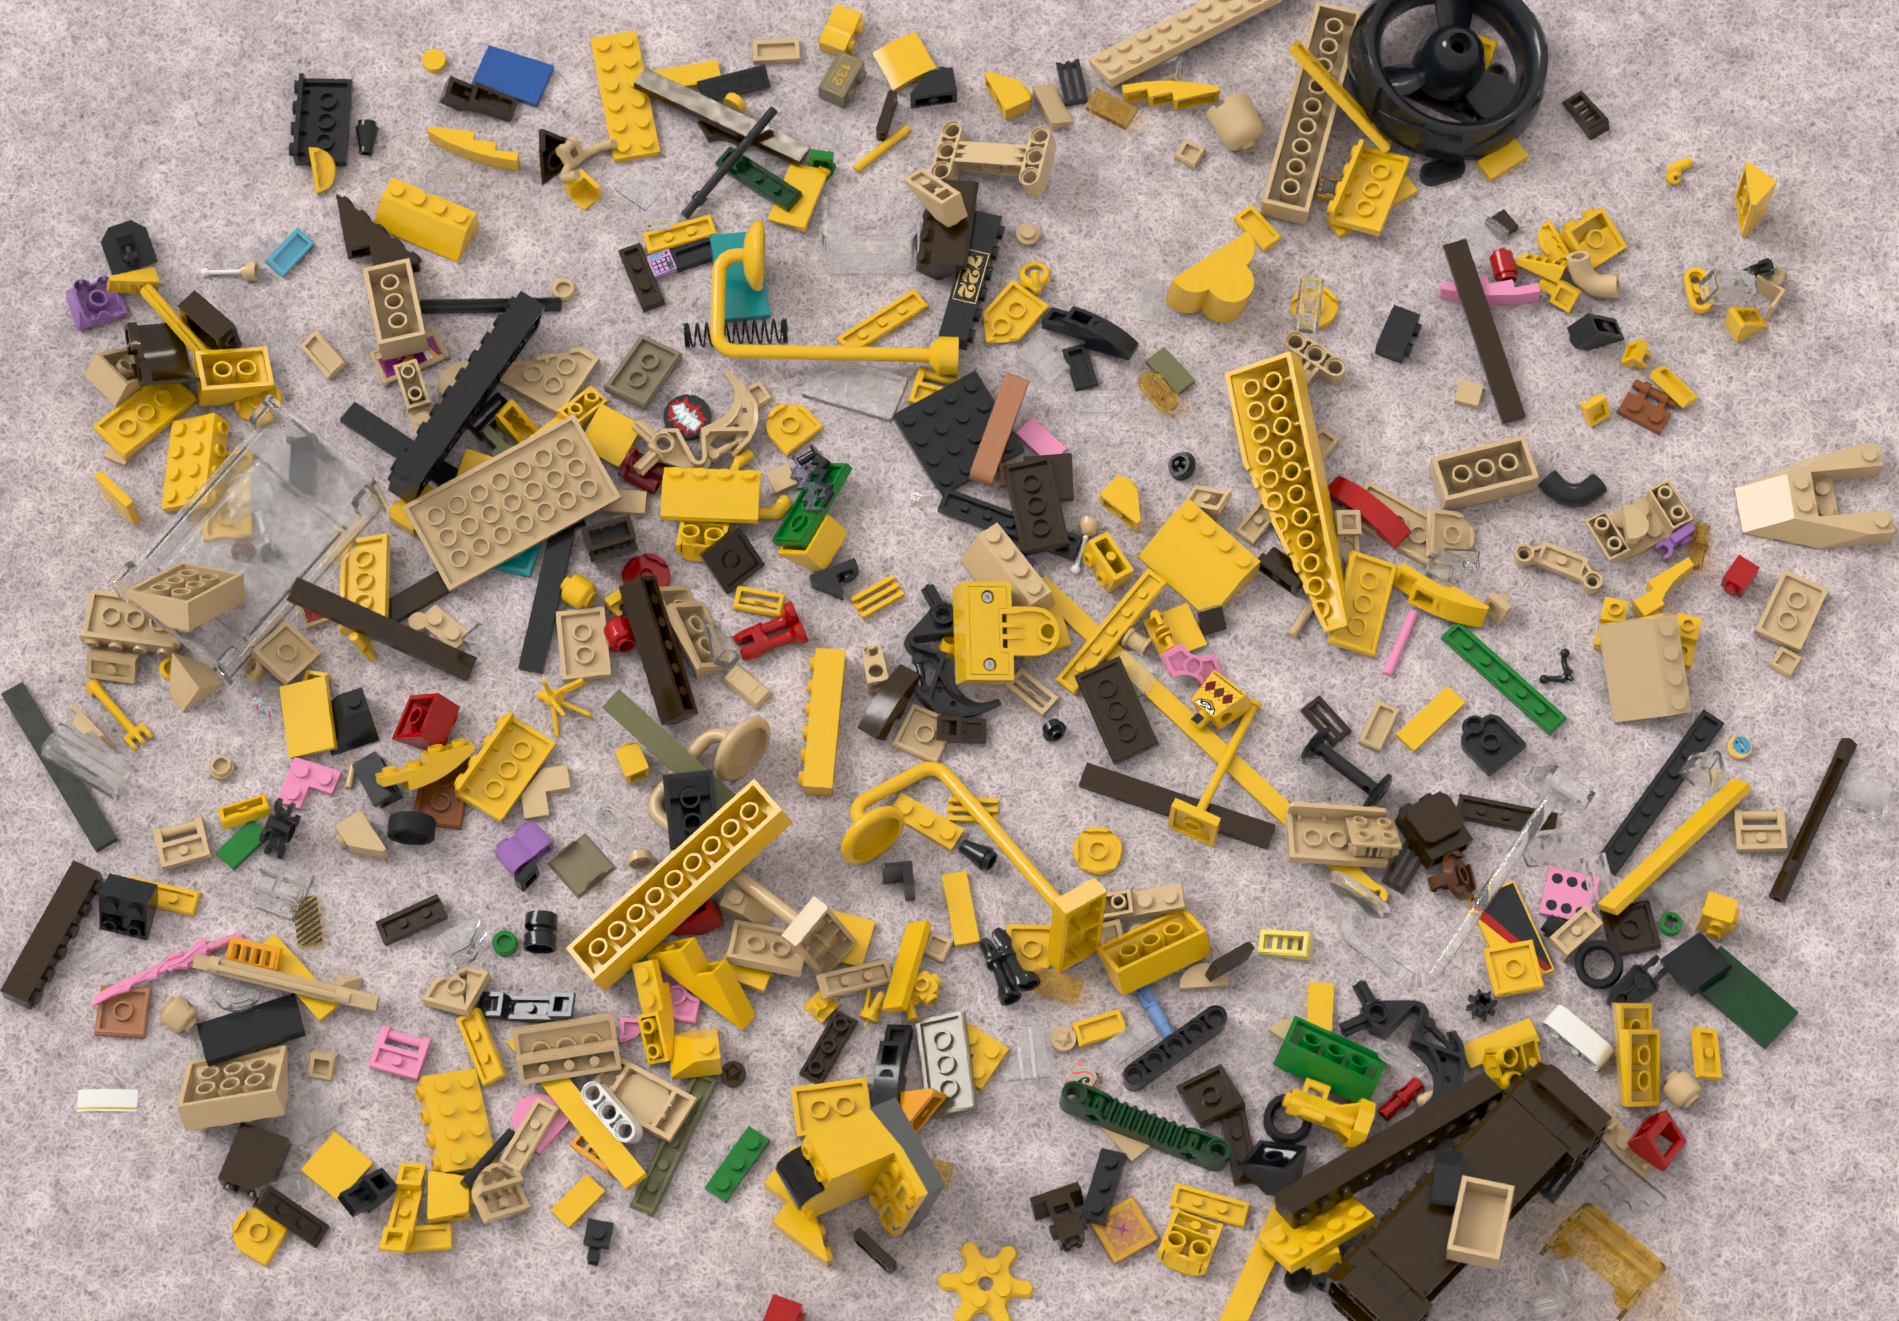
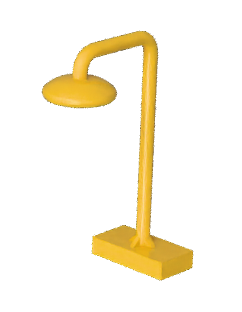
[841,762,1107,974]

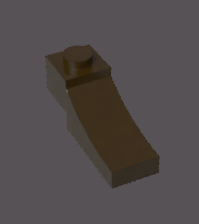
[439,76,518,122]

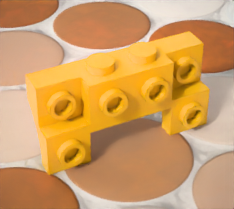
[1593,596,1702,671]

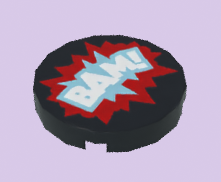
[663,394,712,441]

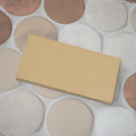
[1361,480,1433,568]

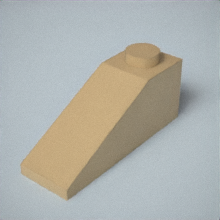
[903,168,968,227]

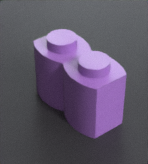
[495,821,554,878]

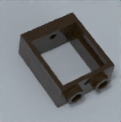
[178,290,242,350]

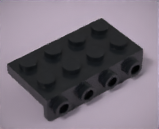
[289,73,354,166]

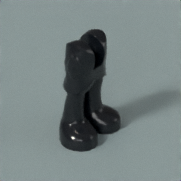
[979,927,1041,1006]

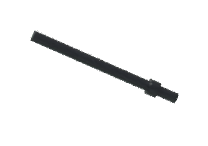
[681,106,778,219]

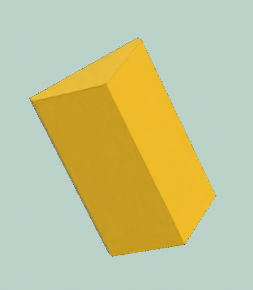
[1735,162,1777,237]

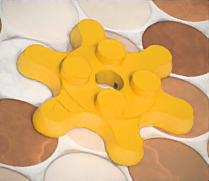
[937,1242,1034,1321]

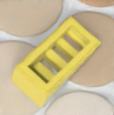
[1258,929,1313,961]

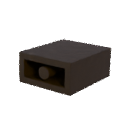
[218,1122,292,1201]

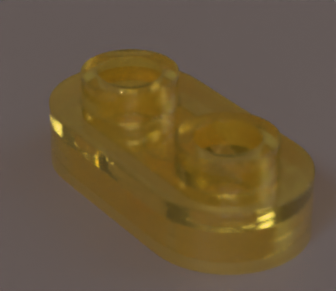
[1138,370,1179,412]

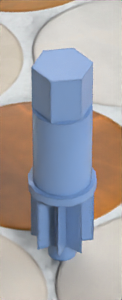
[1136,986,1175,1040]

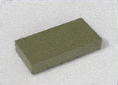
[1146,347,1195,397]

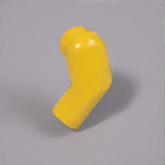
[759,495,791,520]

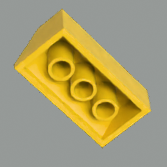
[375,177,479,263]
[660,467,762,524]
[1095,910,1212,996]

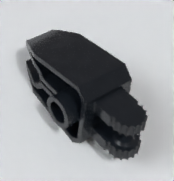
[1605,954,1671,1005]

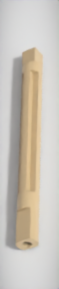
[192,954,381,1012]

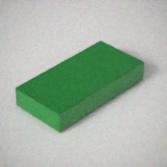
[216,821,267,871]

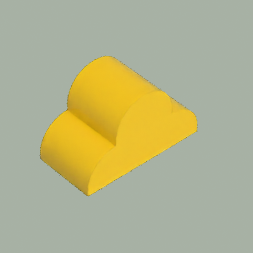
[1165,232,1255,323]

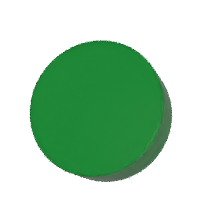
[492,930,518,957]

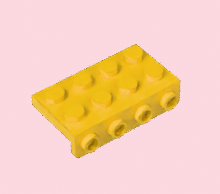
[1327,138,1410,237]
[161,413,229,512]
[454,711,556,824]
[415,1068,497,1174]
[1258,1196,1376,1273]

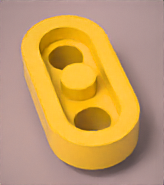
[1683,267,1713,314]

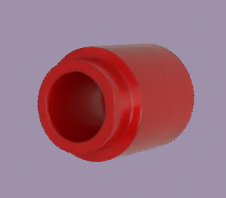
[1489,248,1518,283]

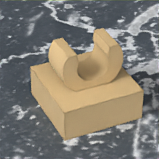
[1484,591,1512,625]

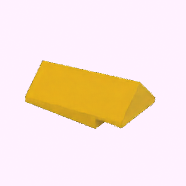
[1612,1003,1660,1107]

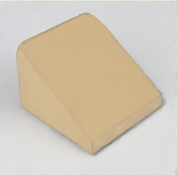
[308,1049,339,1081]

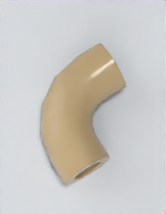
[1566,251,1621,299]

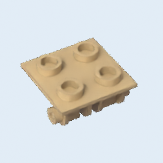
[1345,816,1402,858]

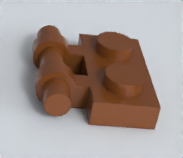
[1617,379,1678,436]

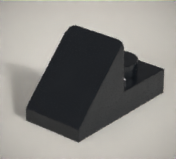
[809,558,859,600]

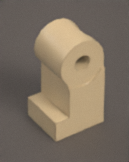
[861,645,889,695]

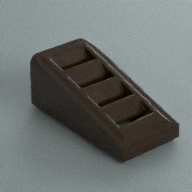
[1562,91,1609,140]

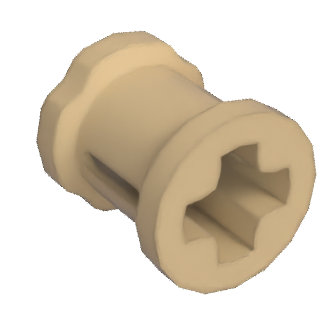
[1121,627,1153,658]

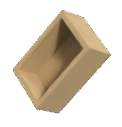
[1446,1175,1515,1270]

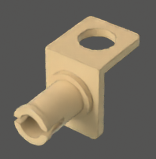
[1751,267,1787,320]

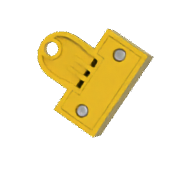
[952,581,1060,685]

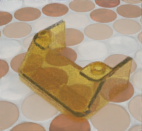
[1539,1203,1666,1321]

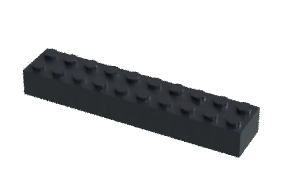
[387,291,545,503]

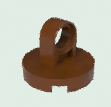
[1427,851,1476,901]

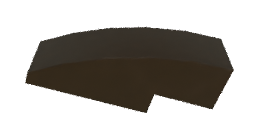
[857,664,922,741]

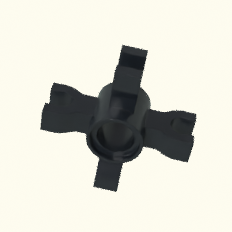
[259,798,301,859]

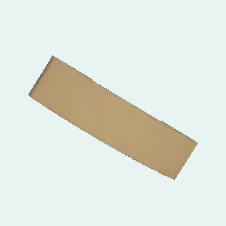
[1334,510,1362,577]

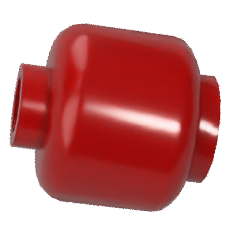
[603,617,636,653]

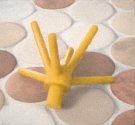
[537,678,592,738]

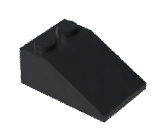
[662,769,717,850]

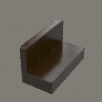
[1257,547,1303,596]

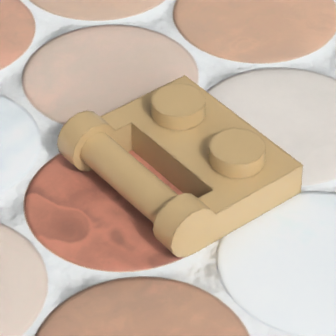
[1732,808,1787,852]
[153,816,212,871]

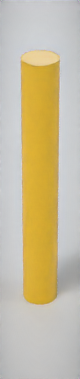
[852,124,911,173]

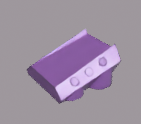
[66,276,128,331]

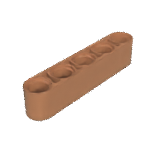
[968,372,1029,486]

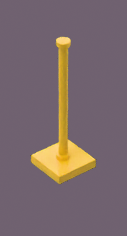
[1167,699,1262,847]

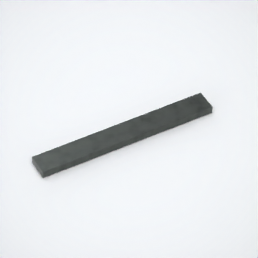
[1,681,118,853]

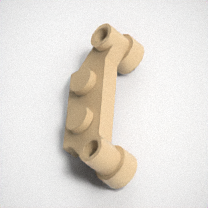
[1514,541,1603,596]

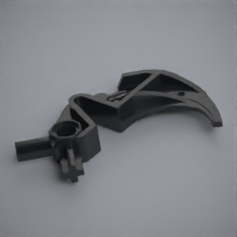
[904,584,1001,718]
[1339,980,1466,1111]

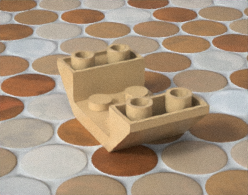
[1584,479,1694,562]

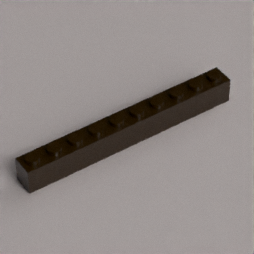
[1274,1072,1503,1230]

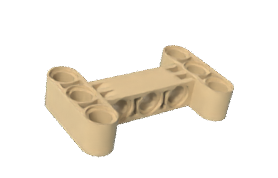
[931,120,1056,197]
[1229,331,1346,430]

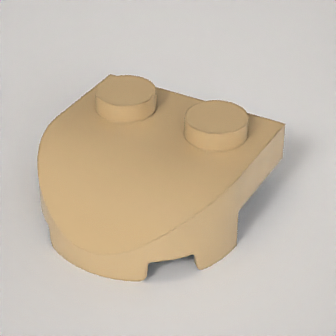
[472,1163,531,1224]

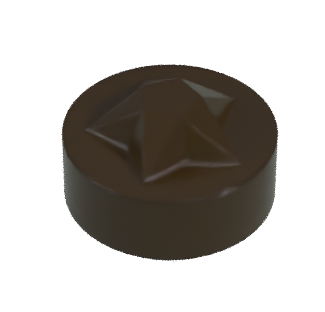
[720,1061,746,1088]

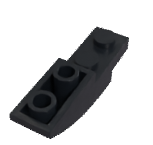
[1042,306,1139,361]
[872,1024,914,1107]

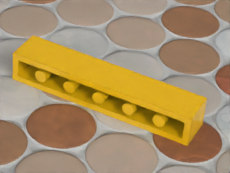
[798,648,846,796]

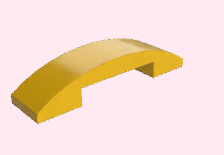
[379,1162,427,1253]

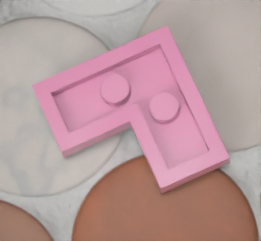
[278,757,342,811]

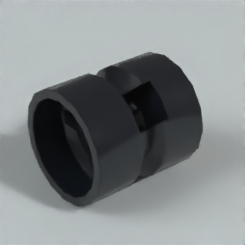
[523,910,558,954]

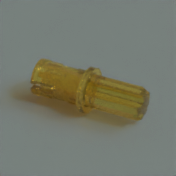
[1689,523,1711,571]

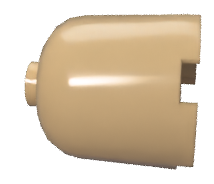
[1206,92,1264,152]

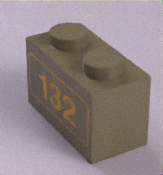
[818,50,867,109]

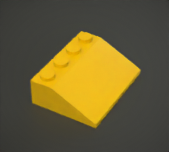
[1138,499,1260,610]

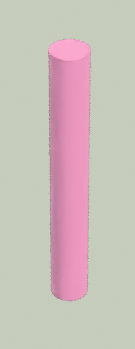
[1383,609,1419,677]

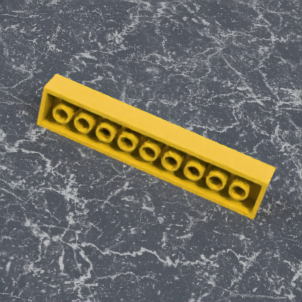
[566,779,793,992]

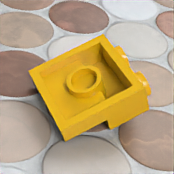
[1559,206,1627,269]

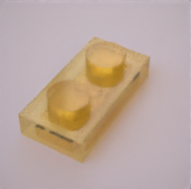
[1085,88,1138,130]

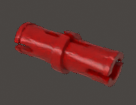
[1377,1076,1425,1122]

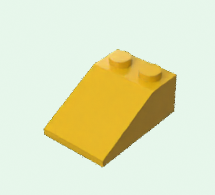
[193,346,274,407]

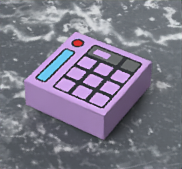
[647,249,677,280]

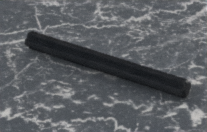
[420,297,562,314]

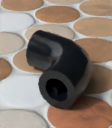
[1538,470,1607,508]

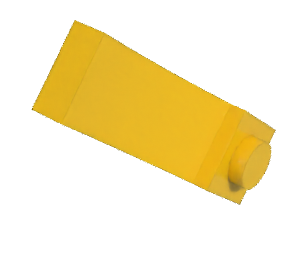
[1631,557,1694,618]

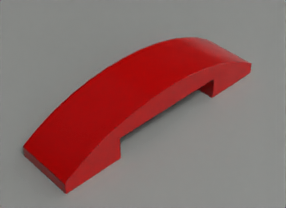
[1328,476,1411,549]

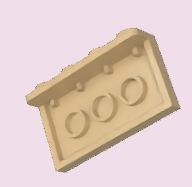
[79,589,184,657]
[1285,801,1388,868]

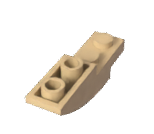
[393,359,432,437]
[1103,883,1186,922]

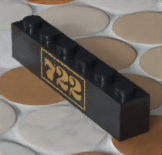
[939,210,1005,351]

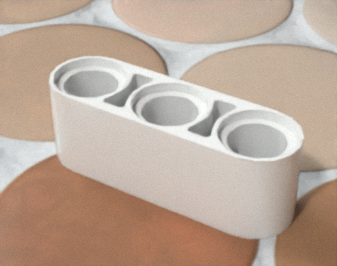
[1541,1005,1615,1071]
[581,1081,643,1144]

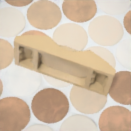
[592,1057,697,1143]

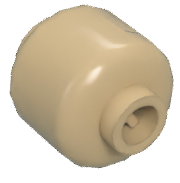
[159,996,197,1033]
[1663,1070,1701,1109]

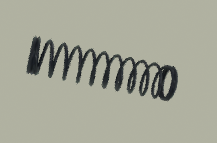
[684,318,788,349]

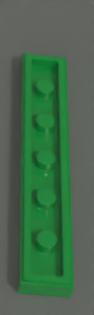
[1441,623,1567,736]

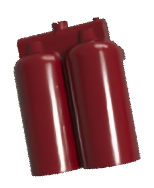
[618,447,669,495]

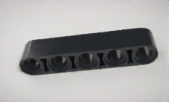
[1123,1005,1227,1092]

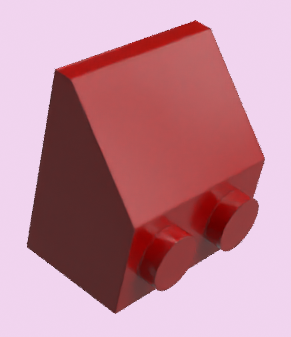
[392,693,460,750]

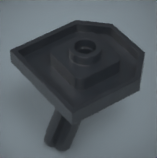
[101,220,158,275]

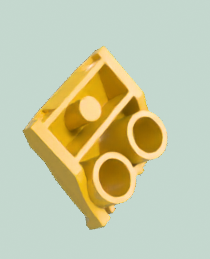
[676,521,731,563]
[1482,1034,1541,1096]
[1156,1207,1224,1276]

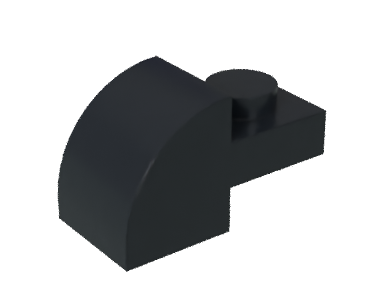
[337,1167,398,1217]

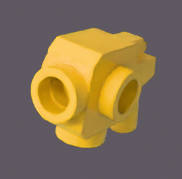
[905,971,942,1022]

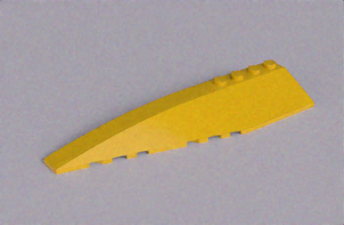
[1225,351,1349,633]

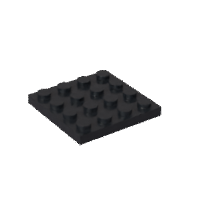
[892,370,1024,497]

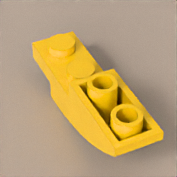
[527,386,608,439]
[1393,563,1490,628]
[375,738,475,791]
[632,959,674,1065]

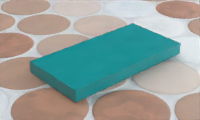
[709,232,771,323]

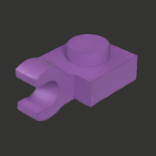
[1654,522,1695,562]

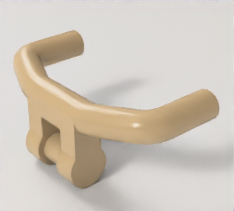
[556,136,617,182]

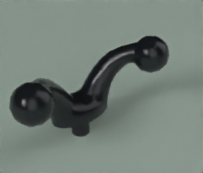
[1539,648,1574,684]

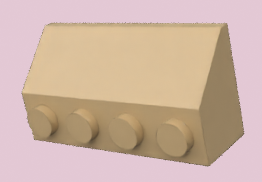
[960,523,1055,610]

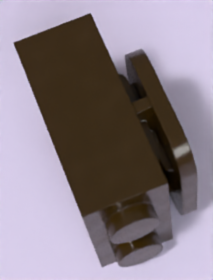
[582,515,639,564]
[1394,791,1473,870]

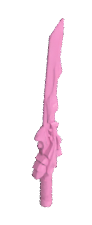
[92,932,242,1007]

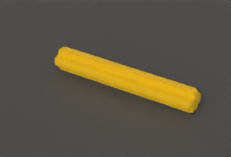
[140,284,209,355]

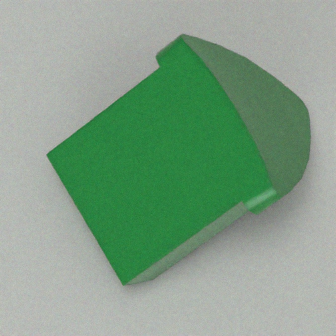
[808,149,836,184]

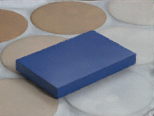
[471,45,554,108]

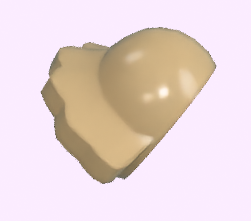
[243,656,267,683]

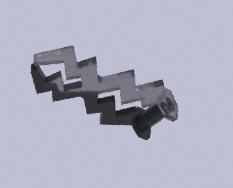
[790,444,835,513]

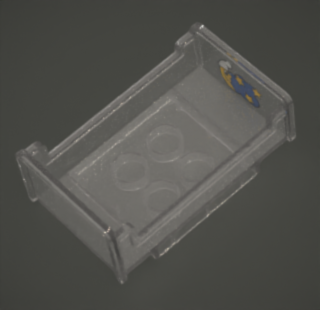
[107,393,390,688]

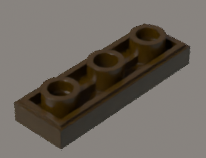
[799,1010,858,1084]

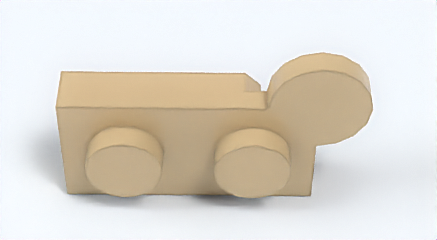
[408,604,471,649]

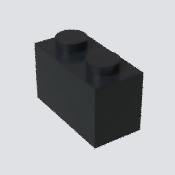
[1375,305,1422,364]

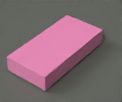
[1016,418,1067,455]

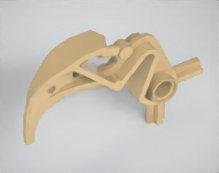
[632,370,758,476]

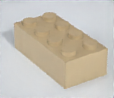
[363,258,430,361]
[1429,435,1539,511]

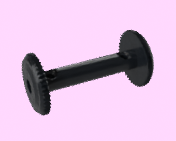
[1301,727,1393,807]

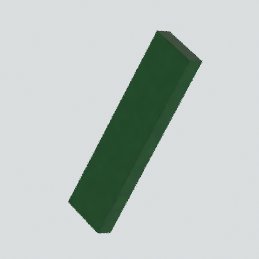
[715,146,803,212]

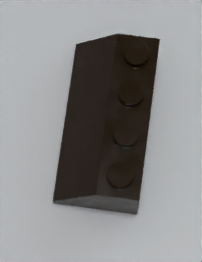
[916,180,979,281]

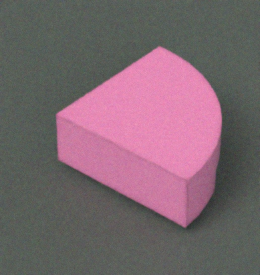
[618,1017,641,1044]

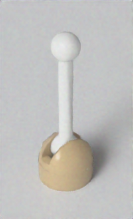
[201,262,259,281]
[1071,516,1100,574]

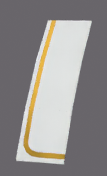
[77,1089,138,1112]

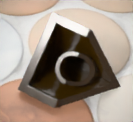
[539,129,573,185]

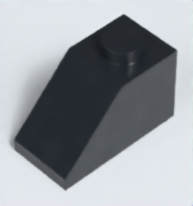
[910,67,957,108]
[1567,313,1624,351]

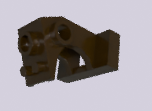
[1029,1181,1088,1253]

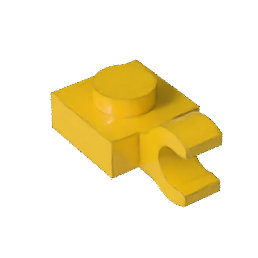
[1538,278,1582,313]

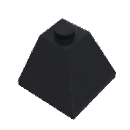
[331,687,380,756]
[1239,1140,1307,1196]

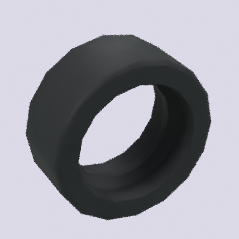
[387,811,436,845]
[1574,940,1623,989]
[1263,1094,1312,1144]

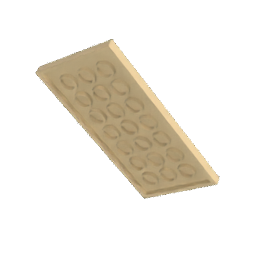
[402,414,621,592]

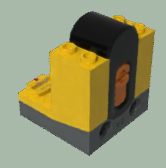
[775,1097,946,1238]

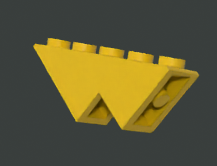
[647,937,756,1030]
[764,1145,833,1268]

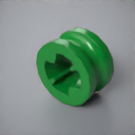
[1659,912,1683,937]

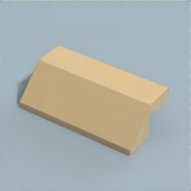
[512,1012,622,1085]

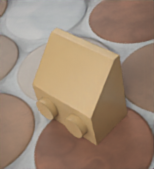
[84,347,143,406]

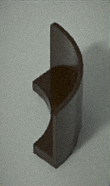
[124,322,201,386]

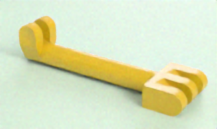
[85,679,153,751]

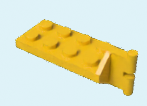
[339,533,391,662]

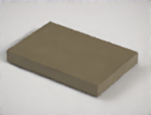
[604,334,683,411]

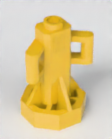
[1282,1078,1376,1151]

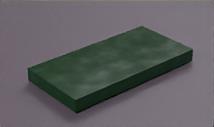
[1698,946,1799,1050]

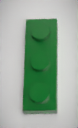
[705,1126,770,1203]

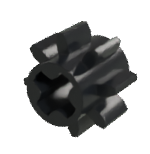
[1465,989,1498,1022]

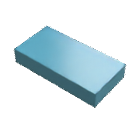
[264,227,315,278]

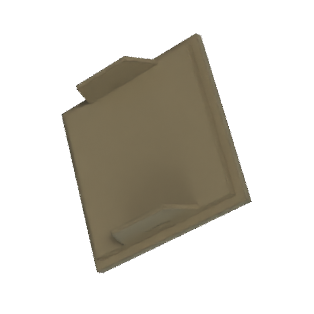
[547,833,617,899]

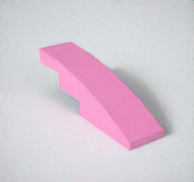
[1438,275,1540,305]

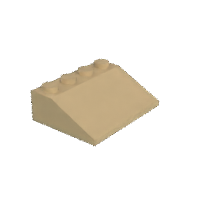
[125,562,245,632]
[1598,612,1692,722]
[177,1045,288,1131]

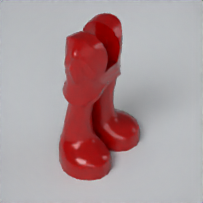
[732,601,809,661]

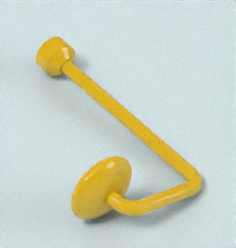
[710,220,959,375]

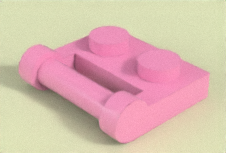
[369,1025,432,1081]

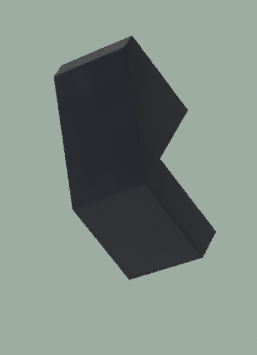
[1431,1149,1463,1206]

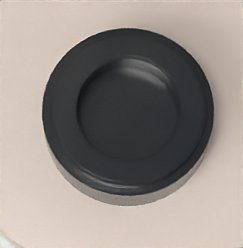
[1284,1267,1310,1293]

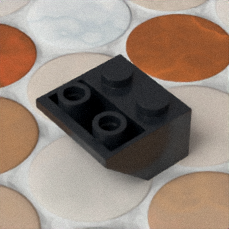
[99,873,158,940]

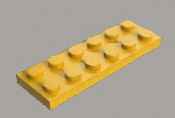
[590,30,660,163]

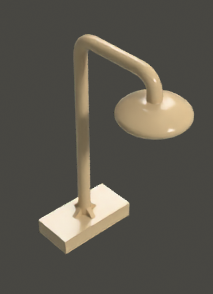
[648,716,858,974]

